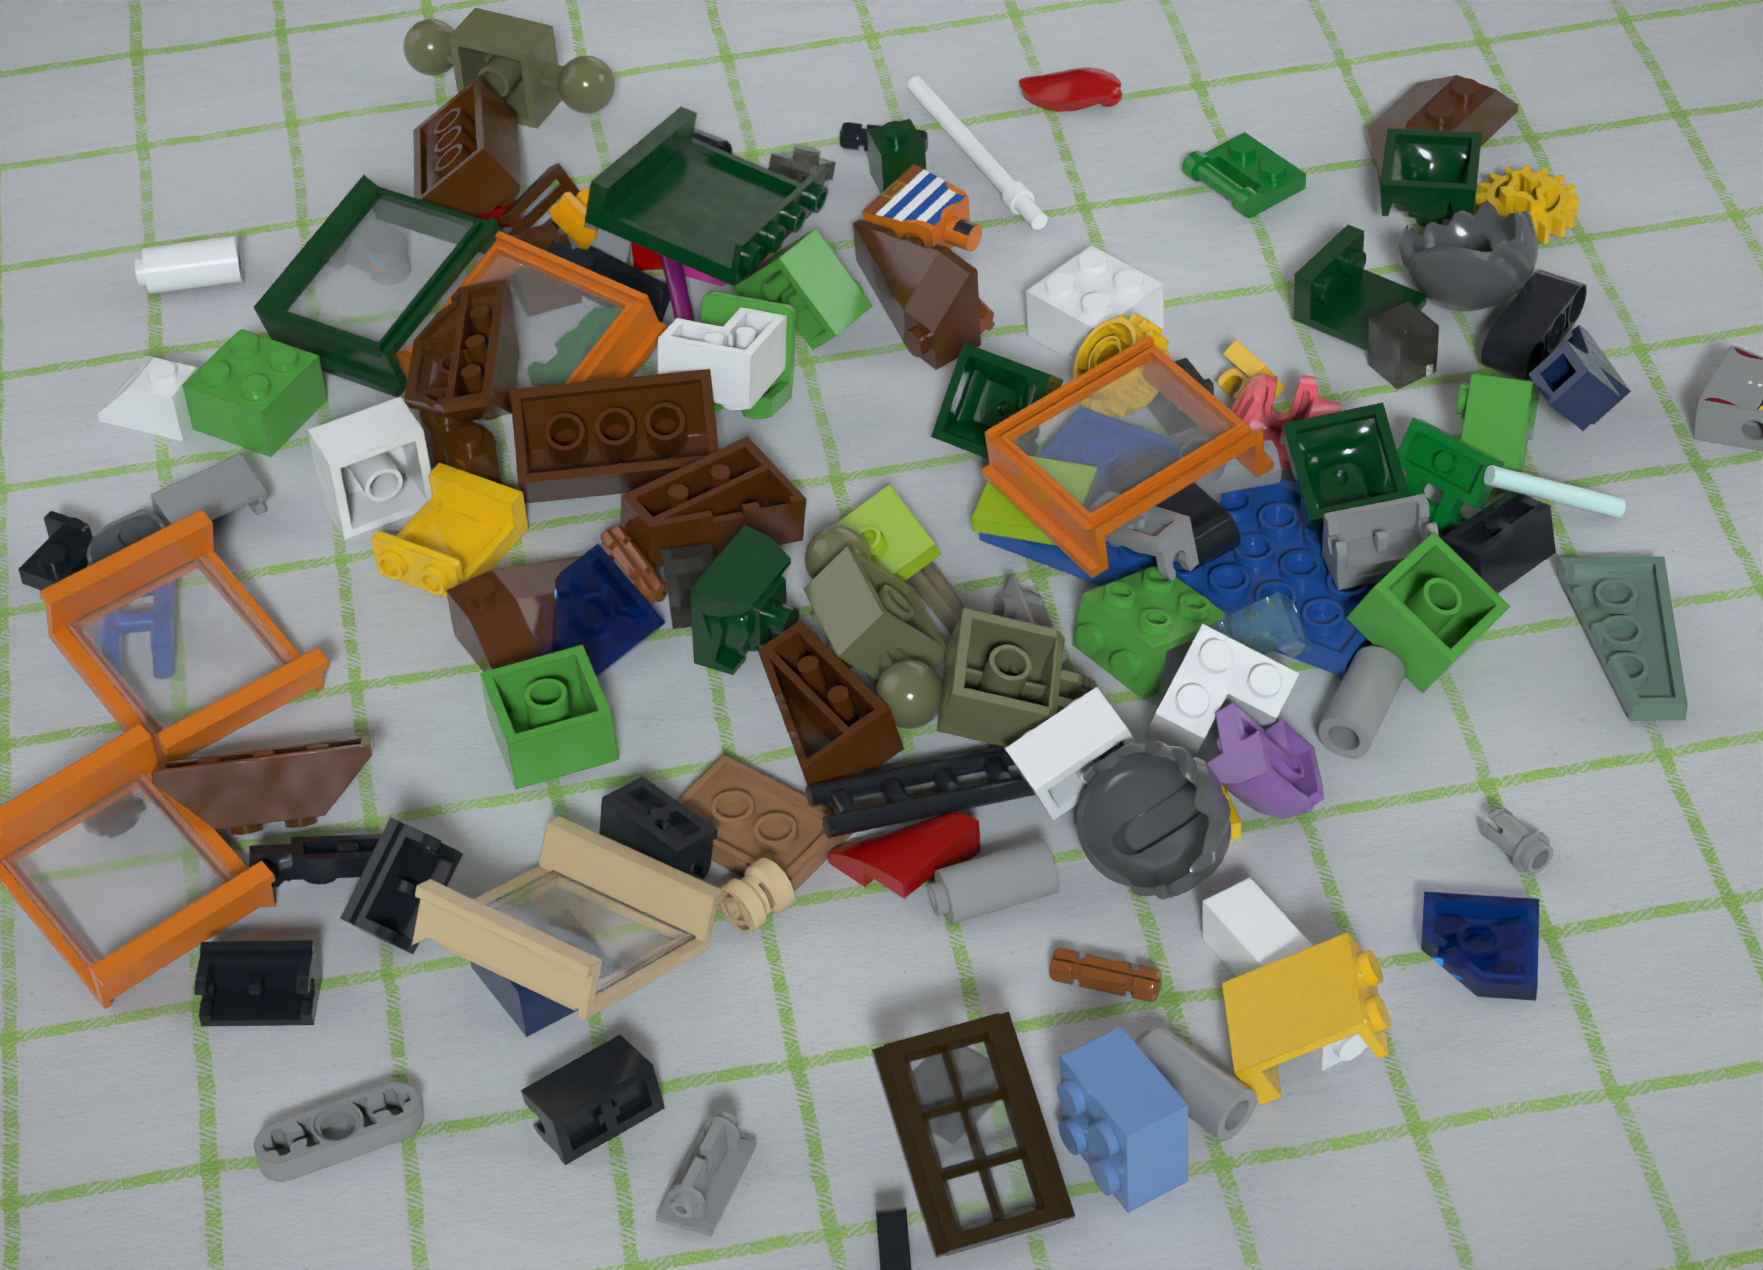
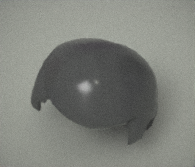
[1399,201,1538,311]
[1077,740,1231,899]

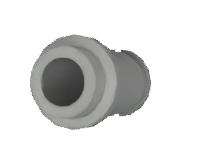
[1482,808,1553,874]

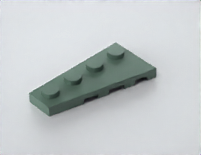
[1557,556,1688,721]

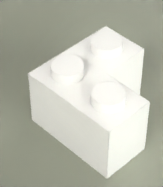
[658,307,787,410]
[1146,624,1300,757]
[1005,687,1136,820]

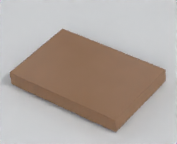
[676,754,853,892]

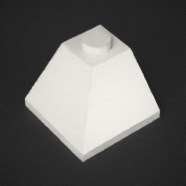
[97,356,199,442]

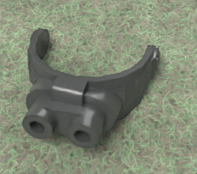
[87,509,167,567]

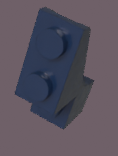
[1528,325,1631,431]

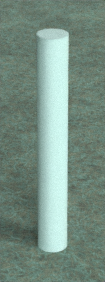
[1484,465,1626,518]

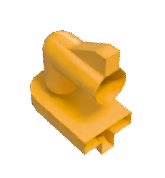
[549,187,596,250]

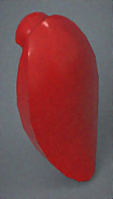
[1019,67,1122,112]

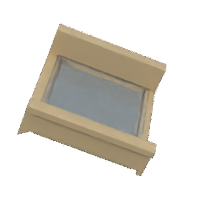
[412,816,726,1021]

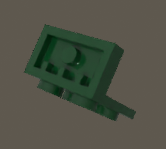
[1294,224,1426,353]

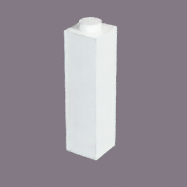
[1203,878,1369,1071]

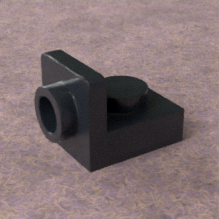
[18,511,93,590]

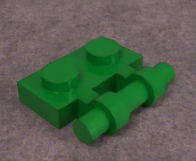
[1397,418,1505,536]

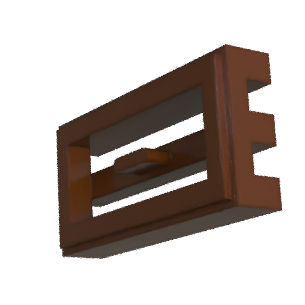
[498,163,580,233]

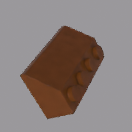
[413,75,522,215]
[510,369,719,504]

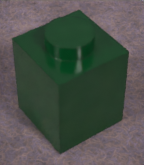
[867,119,927,194]

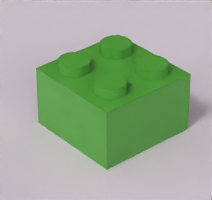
[182,329,328,457]
[1347,532,1511,693]
[480,645,619,789]

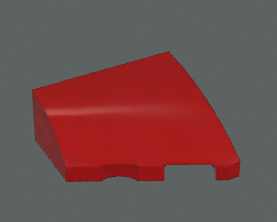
[827,812,981,899]

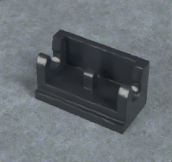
[1441,491,1556,594]
[599,776,718,879]
[340,817,463,954]
[194,940,322,1027]
[521,1035,665,1165]

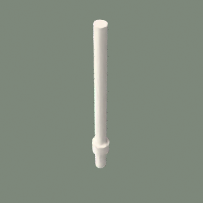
[907,76,1048,230]

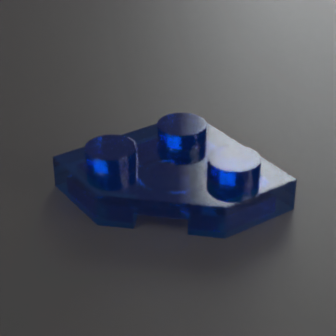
[552,544,666,678]
[1421,891,1540,1001]

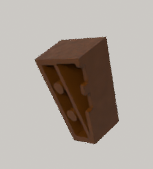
[620,437,806,568]
[757,620,904,805]

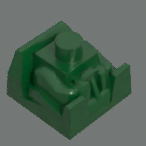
[1380,128,1482,227]
[931,343,1063,459]
[1280,402,1410,532]
[690,525,799,675]

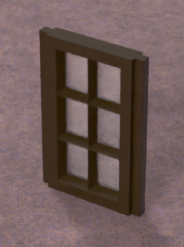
[871,1012,1075,1258]

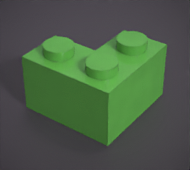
[732,228,873,350]
[1453,373,1540,473]

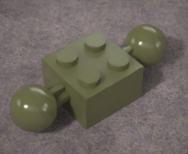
[403,8,615,129]
[803,526,947,729]

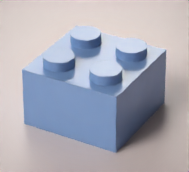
[1057,1026,1188,1213]

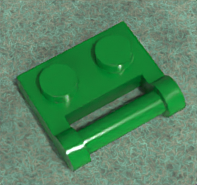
[1182,132,1306,218]

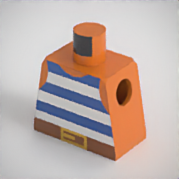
[863,164,982,252]

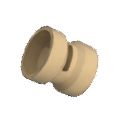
[718,858,795,935]

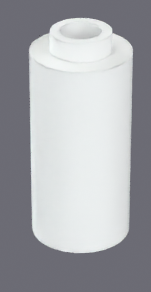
[134,235,243,294]

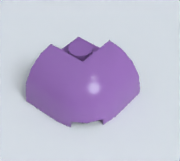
[1207,703,1324,819]

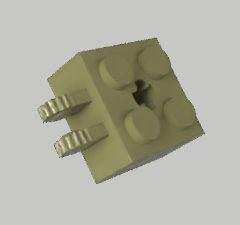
[937,608,1097,747]

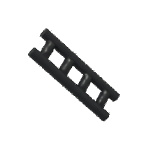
[806,746,1035,838]

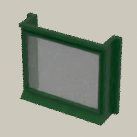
[254,174,502,397]

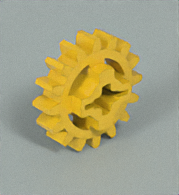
[1474,165,1579,244]

